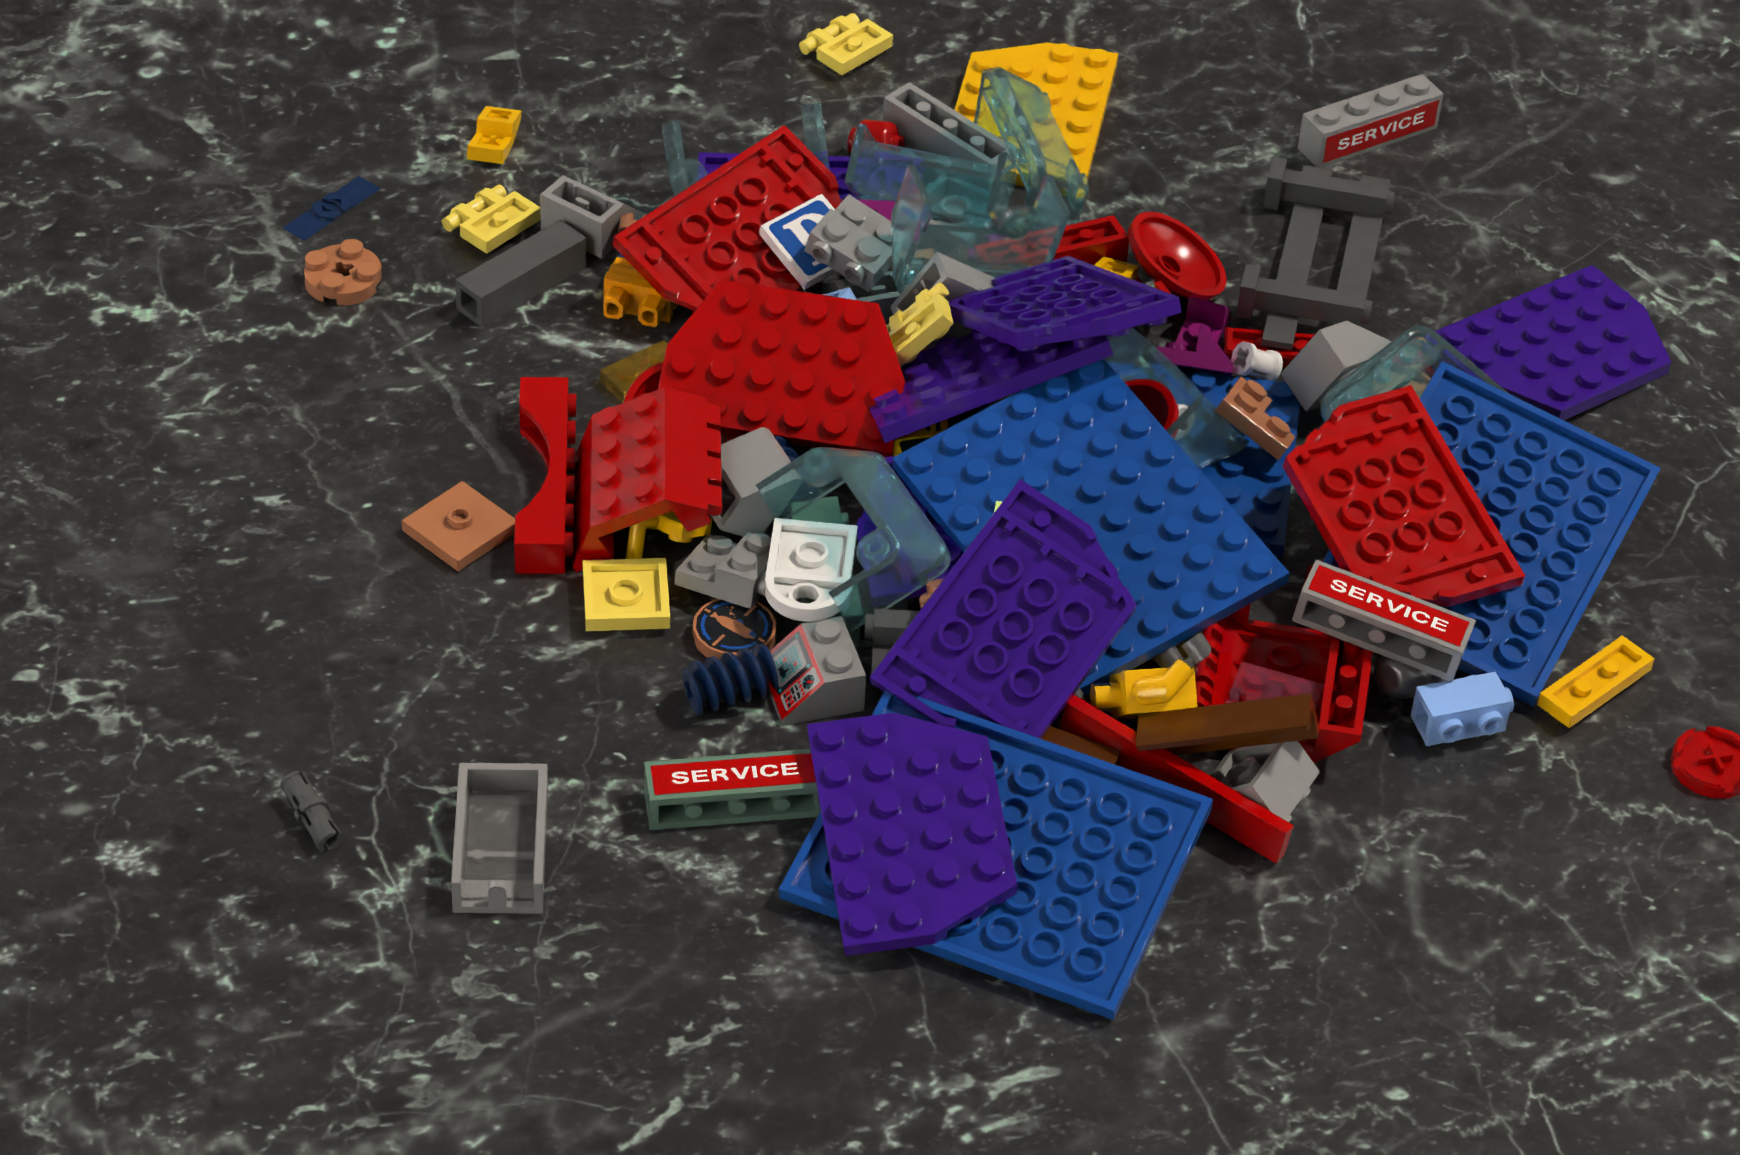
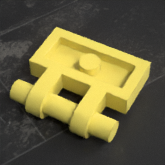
[799,13,893,75]
[442,184,541,254]
[886,282,954,367]

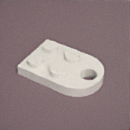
[765,518,858,622]

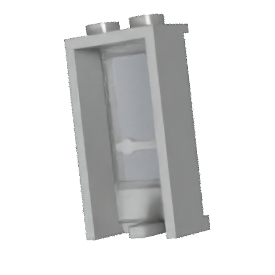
[451,763,548,914]

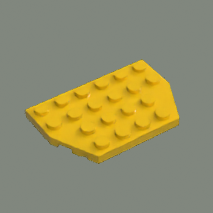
[954,42,1118,196]

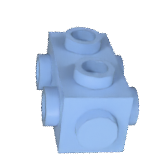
[1411,672,1514,746]

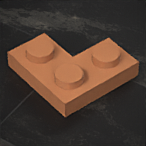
[1215,376,1296,460]

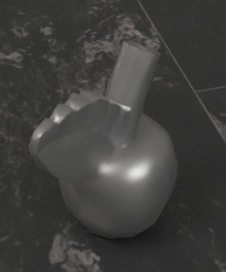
[1373,655,1448,699]

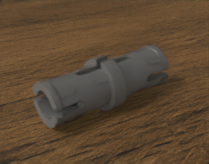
[280,771,344,853]

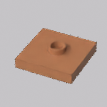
[401,481,515,572]

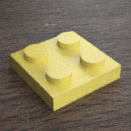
[583,558,670,631]

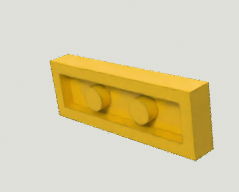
[1537,635,1655,728]

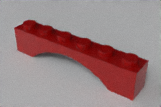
[514,377,576,574]

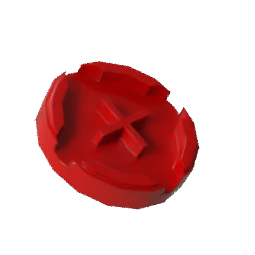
[1670,726,1740,798]

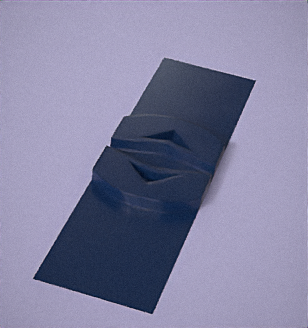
[283,176,381,241]

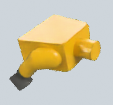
[1090,633,1211,719]

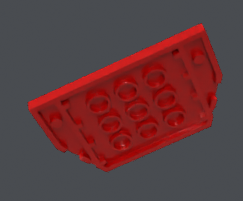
[612,125,841,311]
[658,280,905,458]
[1282,385,1525,607]

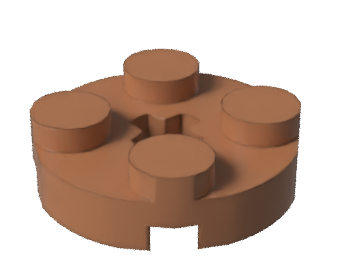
[304,239,382,306]

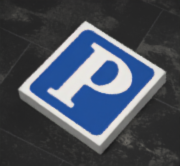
[759,194,836,290]

